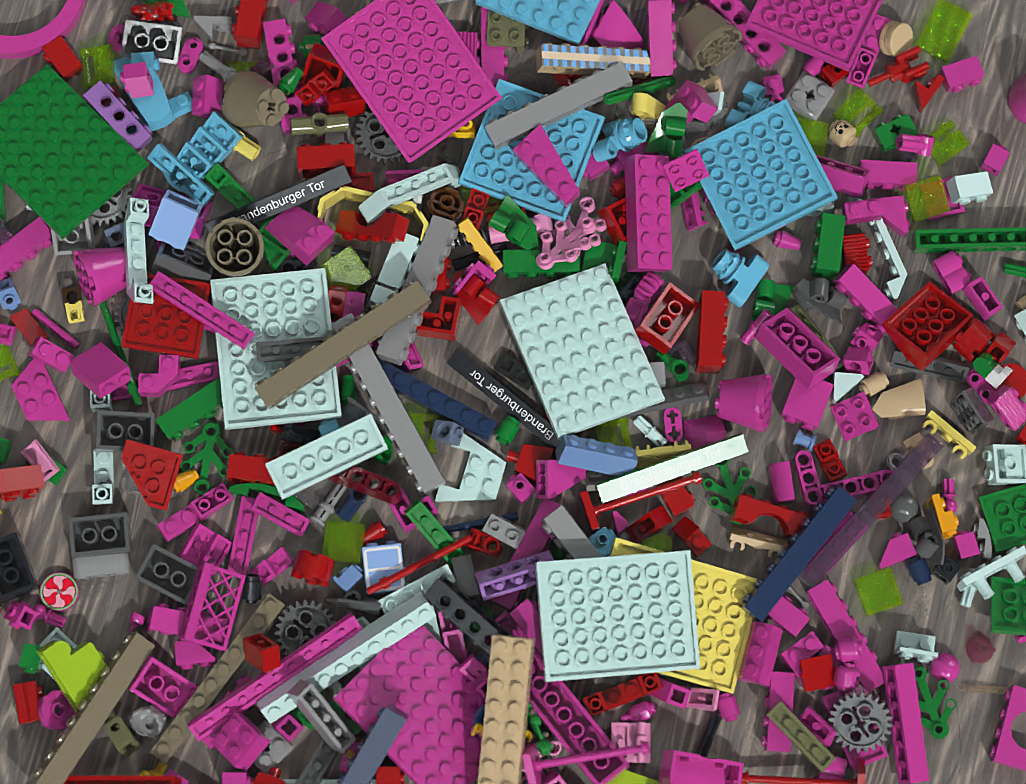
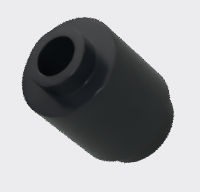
[242,574,262,604]

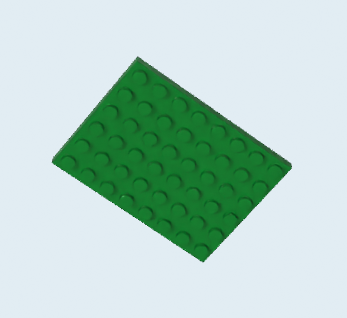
[0,64,149,239]

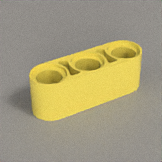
[631,93,665,127]

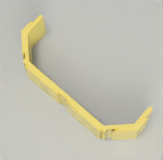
[317,186,429,245]

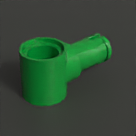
[655,351,689,382]

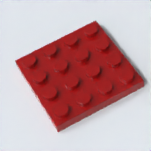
[121,274,211,359]

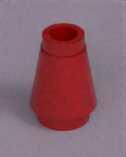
[358,520,388,546]

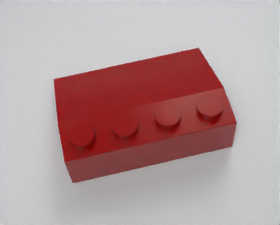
[882,281,974,371]

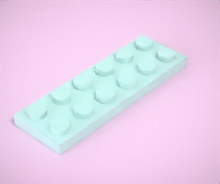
[265,414,388,500]

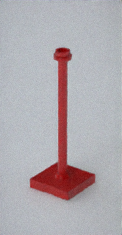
[580,471,702,534]
[741,758,866,784]

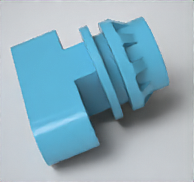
[725,81,776,128]
[593,118,647,162]
[711,248,770,308]

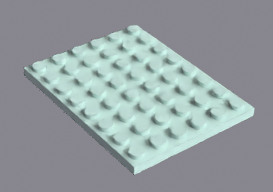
[499,264,665,439]
[210,268,342,430]
[535,550,700,682]

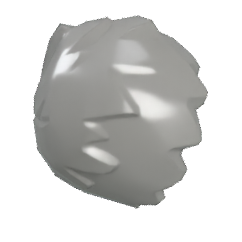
[130,705,166,738]

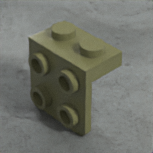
[487,10,529,54]

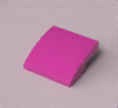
[178,523,233,577]

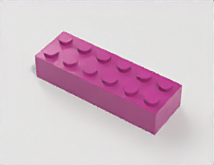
[624,154,672,273]

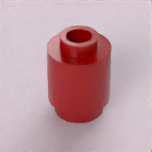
[609,176,626,199]

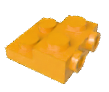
[925,494,959,539]

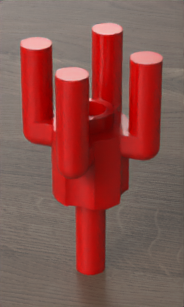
[867,45,929,87]

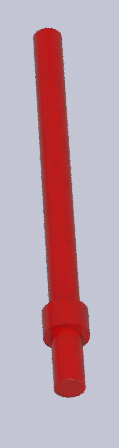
[366,534,473,595]

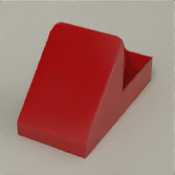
[913,74,945,112]
[671,516,712,557]

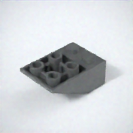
[951,387,994,434]

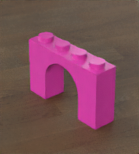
[989,685,1026,772]

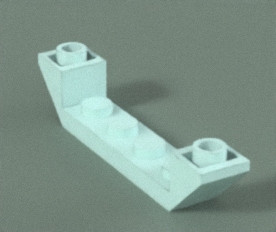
[359,163,462,223]
[845,196,907,303]
[123,197,153,304]
[90,390,115,505]

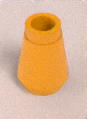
[173,469,200,493]

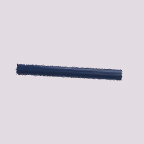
[443,512,519,533]

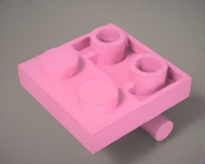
[611,722,651,763]

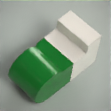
[973,352,1013,389]

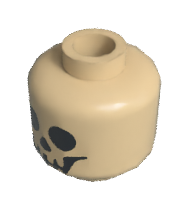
[828,120,857,147]

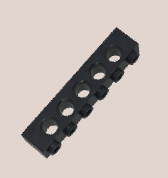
[424,575,512,658]

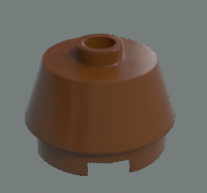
[427,187,464,221]

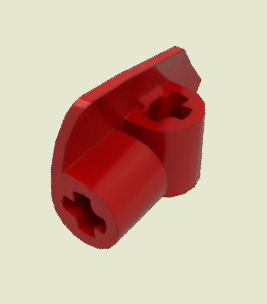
[453,270,501,325]

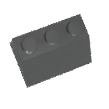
[120,15,182,64]
[150,241,214,283]

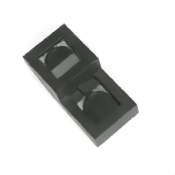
[494,353,533,391]

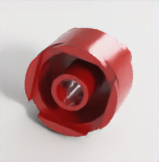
[952,318,996,363]
[290,549,335,587]

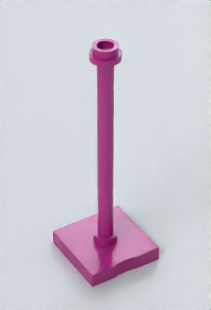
[522,739,650,784]

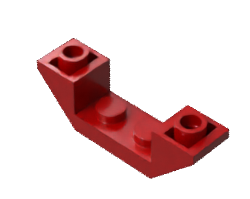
[583,672,663,717]

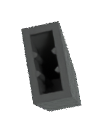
[452,554,483,614]

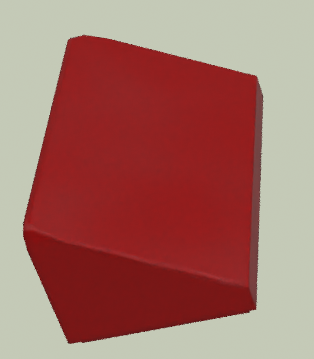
[10,308,49,346]

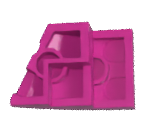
[591,0,647,50]

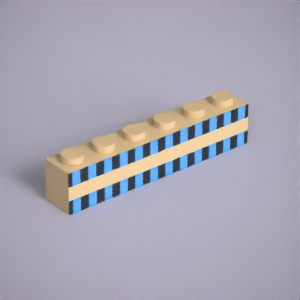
[536,42,651,79]

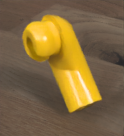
[139,761,168,776]

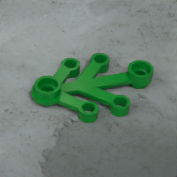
[180,422,234,496]
[702,459,757,525]
[914,666,957,739]
[527,701,552,756]

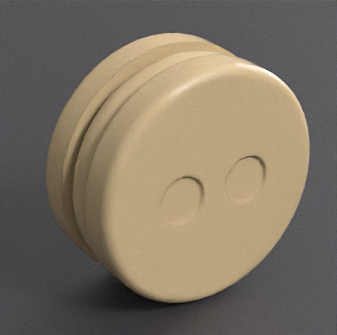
[879,21,913,57]

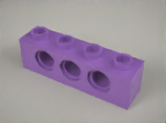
[83,81,152,153]
[474,550,554,601]

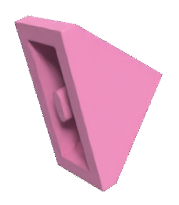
[686,687,720,712]

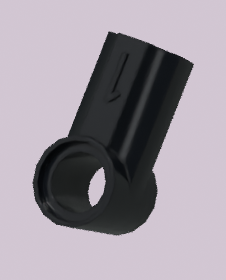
[280,257,318,273]

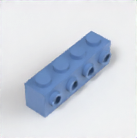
[555,434,638,476]

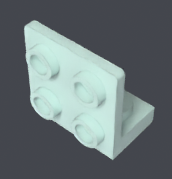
[893,630,938,663]

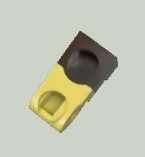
[62,286,85,324]

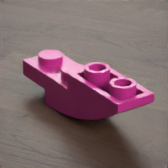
[846,14,891,89]
[157,483,234,542]

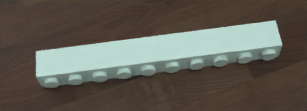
[257,591,436,724]

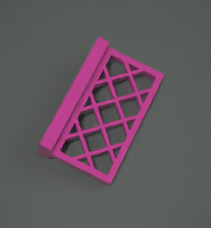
[178,562,246,651]

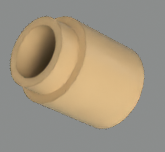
[859,371,889,397]

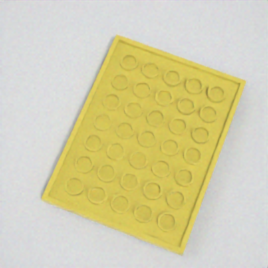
[609,538,757,694]

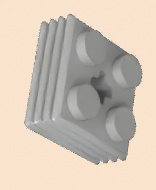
[785,71,835,122]
[253,720,293,774]

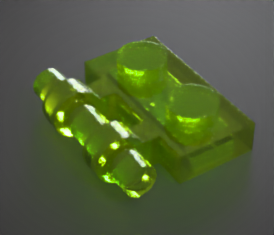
[928,120,970,167]

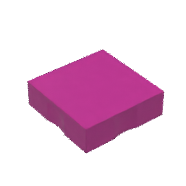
[658,750,744,784]

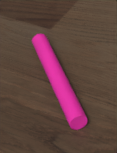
[31,308,80,349]

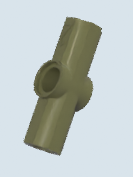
[290,113,349,136]

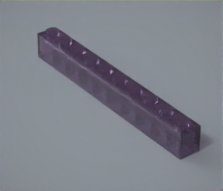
[797,433,944,589]

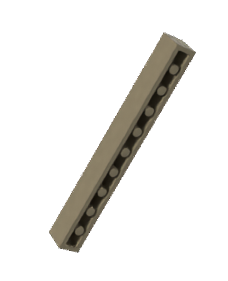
[255,281,432,409]
[150,593,286,765]
[26,631,155,784]

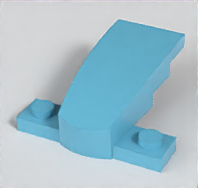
[111,57,192,134]
[147,111,243,207]

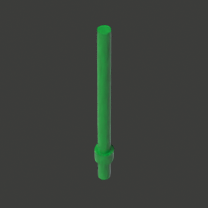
[99,301,143,407]

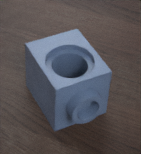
[103,222,124,248]
[430,420,464,446]

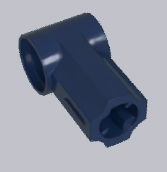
[335,489,368,523]

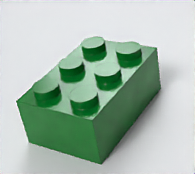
[809,213,846,280]

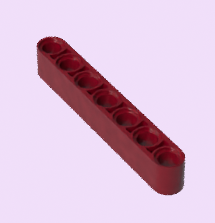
[279,441,403,505]

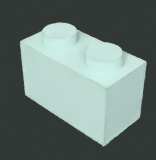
[946,171,993,205]

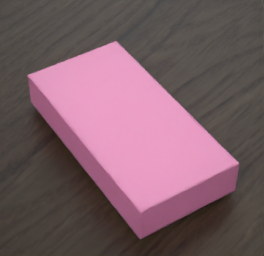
[21,439,60,482]

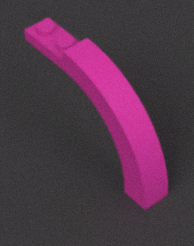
[0,0,86,59]

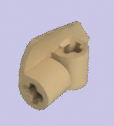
[872,379,926,420]

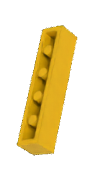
[458,217,503,273]

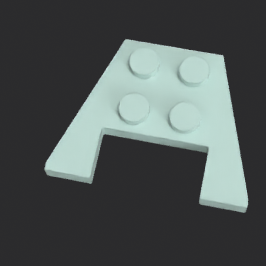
[435,433,506,502]

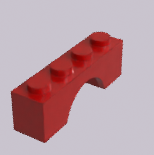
[335,210,410,244]
[729,493,810,538]

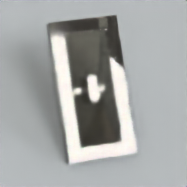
[353,275,380,315]

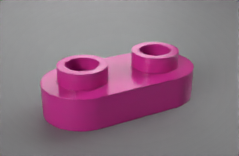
[177,37,204,74]
[966,369,996,404]

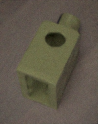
[103,710,142,758]

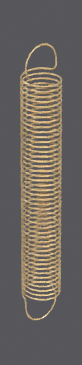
[957,683,1010,694]

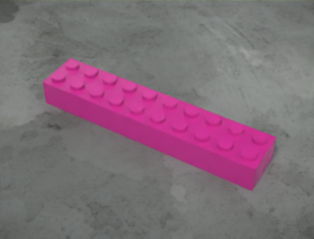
[488,611,630,784]

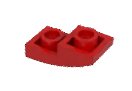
[294,68,337,107]
[461,188,490,230]
[813,439,847,483]

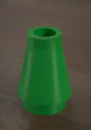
[277,67,303,95]
[339,375,357,405]

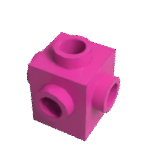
[851,322,884,352]
[3,600,39,631]

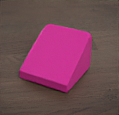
[612,511,628,536]

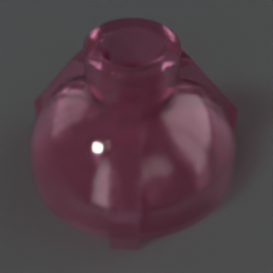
[966,635,996,663]

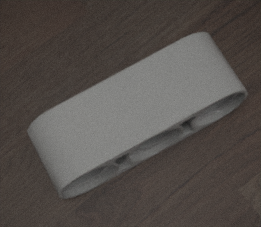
[72,553,130,579]

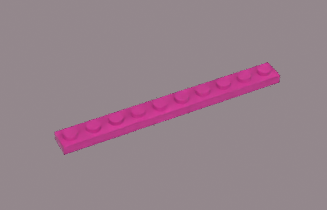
[187,612,363,741]

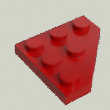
[121,439,183,511]

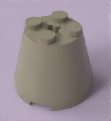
[677,3,742,71]
[221,71,289,128]
[206,218,264,276]

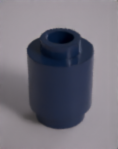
[907,556,932,586]

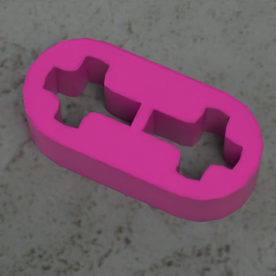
[663,407,683,444]

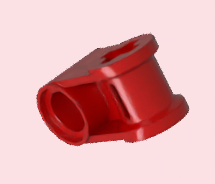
[464,528,503,558]

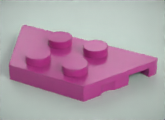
[11,358,70,422]

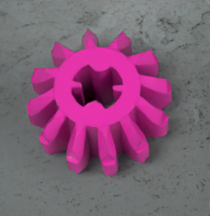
[634,272,664,305]

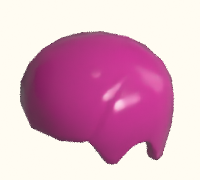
[930,653,960,684]

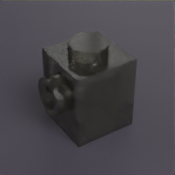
[435,137,463,165]

